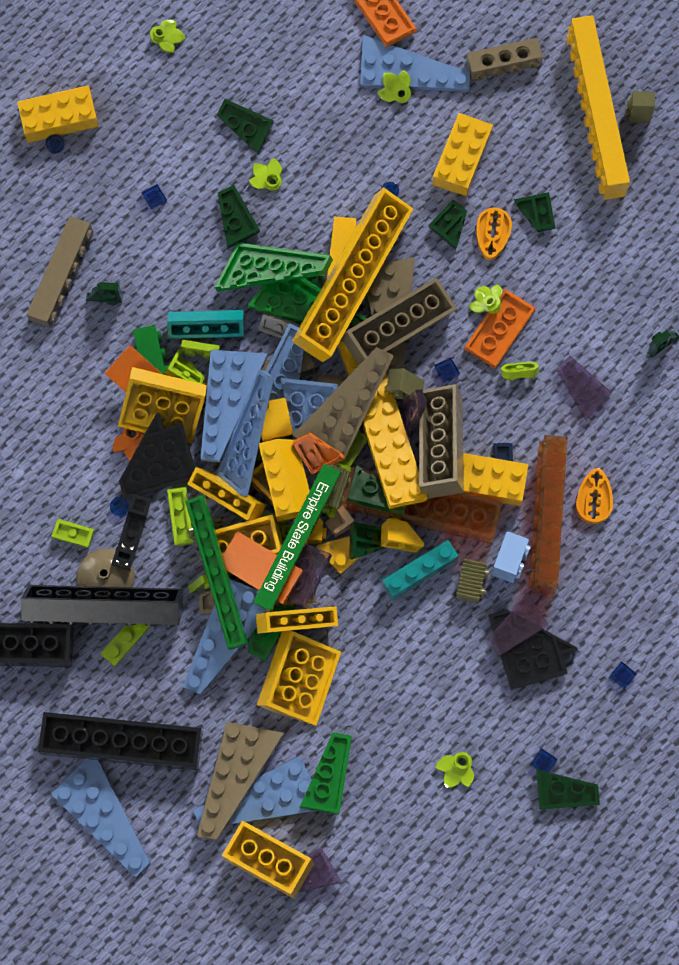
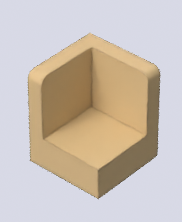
[325,506,354,538]

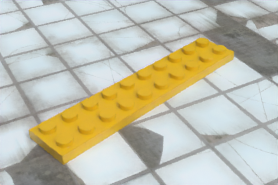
[338,341,427,509]

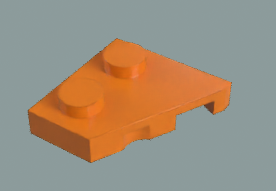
[293,433,344,475]

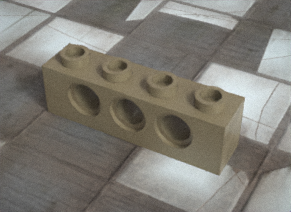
[466,38,543,80]

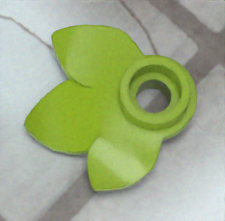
[149,20,186,53]
[377,70,411,103]
[249,158,282,191]
[469,284,503,314]
[435,752,474,788]

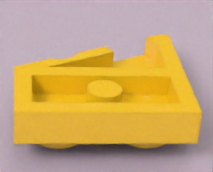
[316,536,361,575]

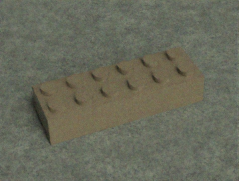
[341,277,457,365]
[419,384,464,499]

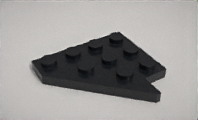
[119,412,195,500]
[488,610,578,690]

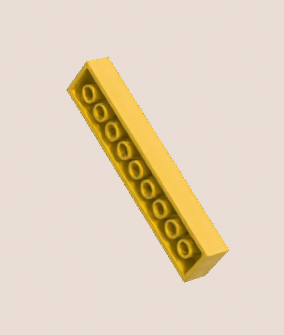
[566,15,630,200]
[292,187,413,362]

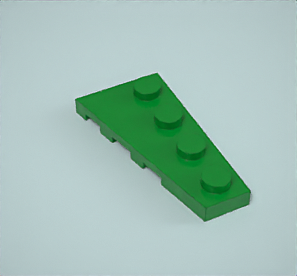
[299,732,352,815]

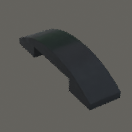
[111,494,152,571]

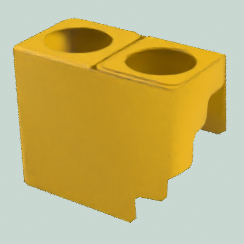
[261,398,293,442]

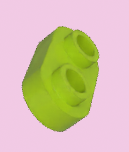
[501,362,539,381]

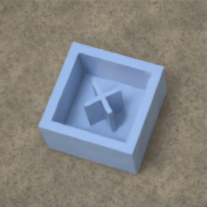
[491,531,531,583]

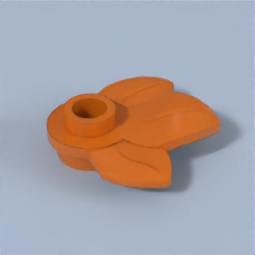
[113,428,144,460]

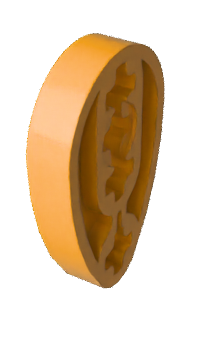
[476,208,512,260]
[575,468,613,524]

